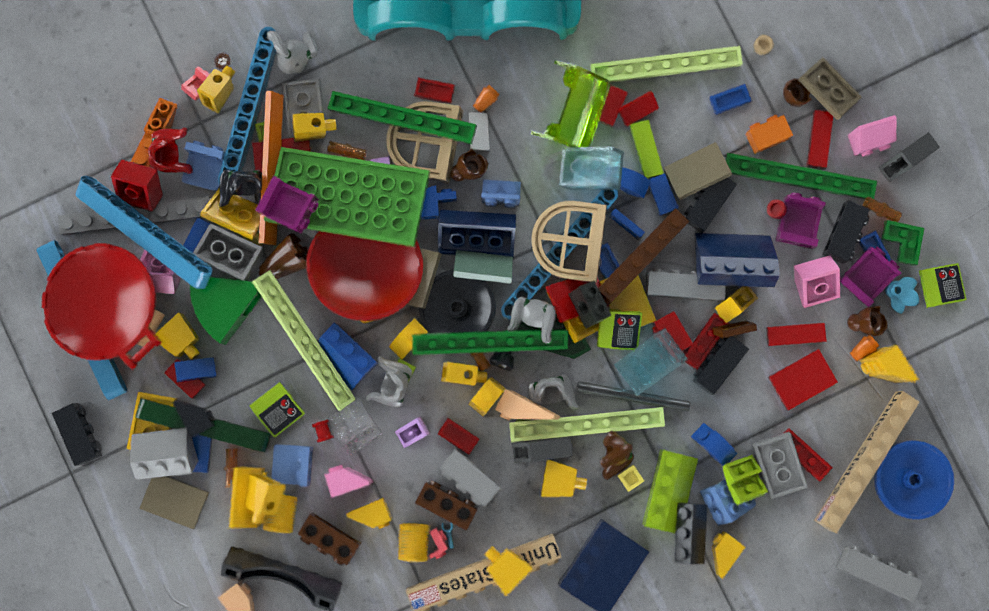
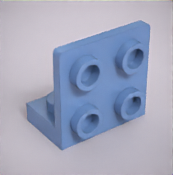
[481,180,521,208]
[271,444,313,487]

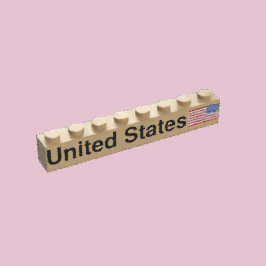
[814,391,919,533]
[406,533,562,611]

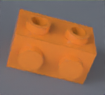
[745,115,793,154]

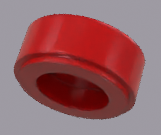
[766,199,787,219]

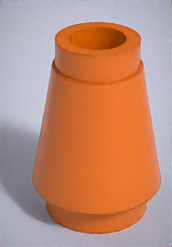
[473,85,500,113]
[849,335,879,362]

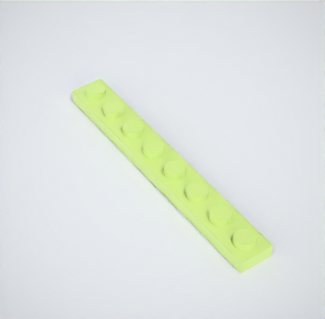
[590,46,743,84]
[252,270,356,411]
[509,407,665,442]

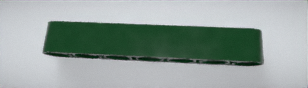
[135,399,271,453]

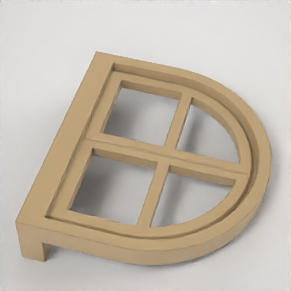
[387,101,463,184]
[532,201,607,282]

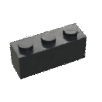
[684,177,737,233]
[822,200,870,264]
[693,336,749,395]
[51,403,102,466]
[674,503,708,565]

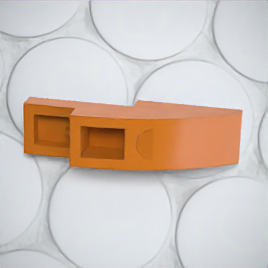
[130,98,178,167]

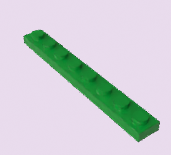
[327,91,477,144]
[725,153,877,201]
[412,329,568,355]

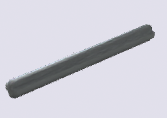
[577,381,691,412]

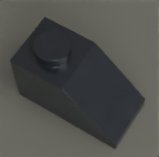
[172,401,216,437]

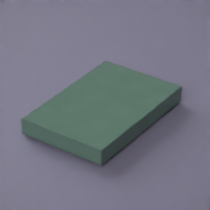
[453,250,513,283]

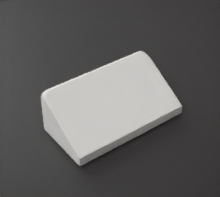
[469,112,490,152]

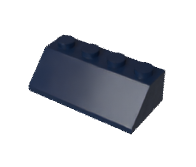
[438,210,516,258]

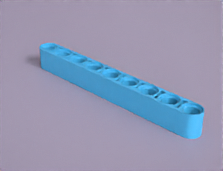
[218,27,277,184]
[75,176,213,289]
[501,186,618,320]
[36,240,127,401]

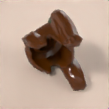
[600,431,634,480]

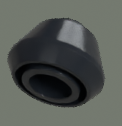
[489,351,514,371]

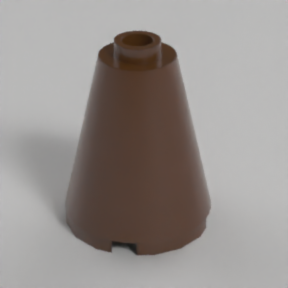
[258,233,308,280]

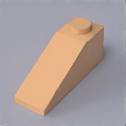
[495,389,561,421]
[218,581,255,611]

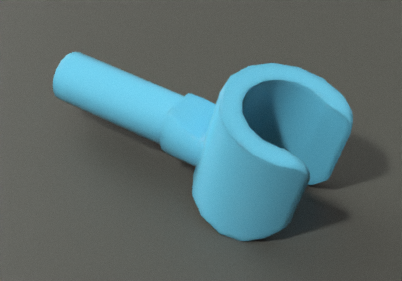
[441,522,454,549]

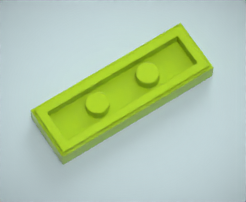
[630,120,664,179]

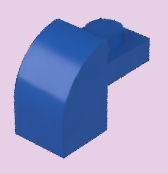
[603,167,650,198]
[421,185,457,220]
[691,423,738,466]

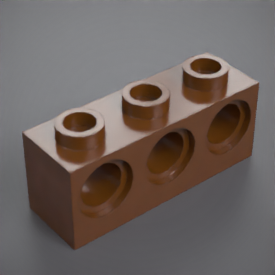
[415,480,478,531]
[298,512,362,566]

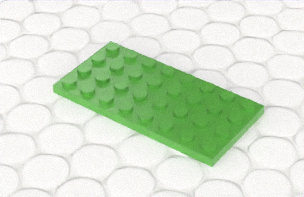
[264,147,430,247]

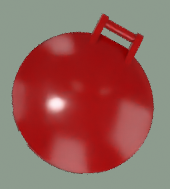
[306,231,423,321]
[42,243,162,370]

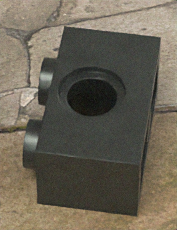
[569,281,612,328]

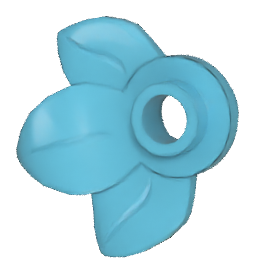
[885,277,919,314]

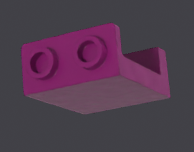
[256,176,319,234]
[775,192,826,249]
[840,247,902,307]

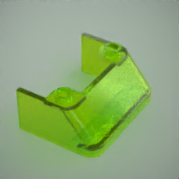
[531,60,610,152]

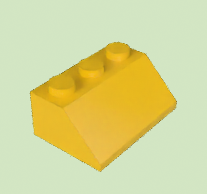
[860,345,919,383]
[229,466,268,528]

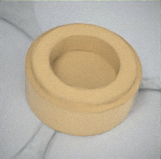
[753,35,774,55]

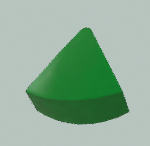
[190,277,262,345]

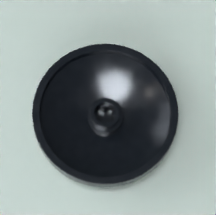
[419,269,496,333]

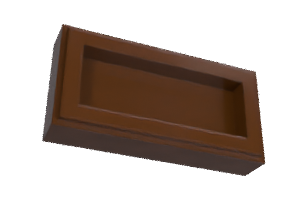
[713,320,757,338]

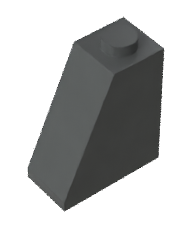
[878,132,940,183]
[512,437,573,463]

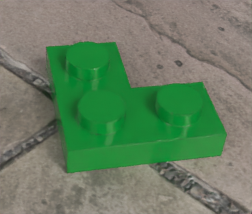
[881,220,925,266]

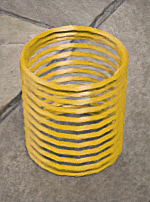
[263,495,298,533]
[397,523,430,562]

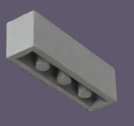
[646,269,726,302]
[836,546,923,603]

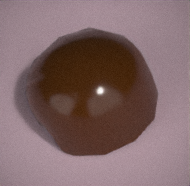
[783,78,812,107]

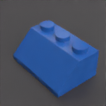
[317,322,378,391]

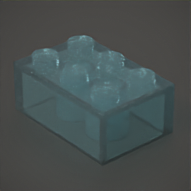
[559,146,624,190]
[614,328,688,396]

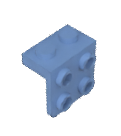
[182,141,225,191]
[699,479,756,526]

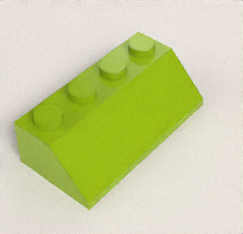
[642,449,698,534]

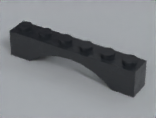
[221,546,342,611]

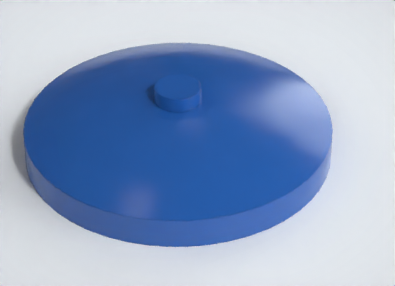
[874,440,954,520]

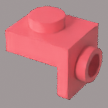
[181,66,210,101]
[429,527,448,560]

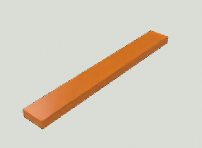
[259,91,283,246]

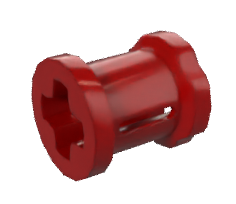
[312,419,334,443]

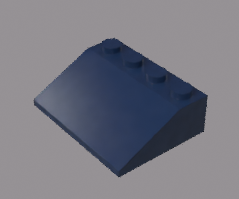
[694,233,780,287]
[558,519,649,611]

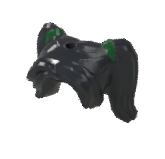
[219,169,262,207]

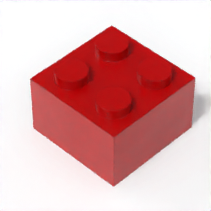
[111,160,163,212]

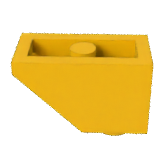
[715,286,758,323]
[388,318,428,360]
[346,497,393,529]
[712,531,745,579]

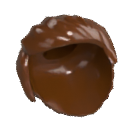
[450,149,489,182]
[847,306,888,336]

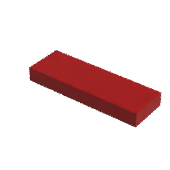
[806,110,834,169]
[681,312,730,370]
[766,323,827,346]
[784,428,833,482]

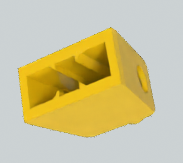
[197,66,235,114]
[292,113,337,142]
[155,312,200,360]
[441,362,487,386]
[468,376,506,416]
[541,460,587,497]
[245,475,286,524]
[484,546,533,596]

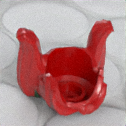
[148,127,193,174]

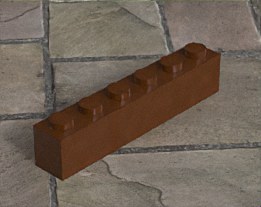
[598,208,689,306]

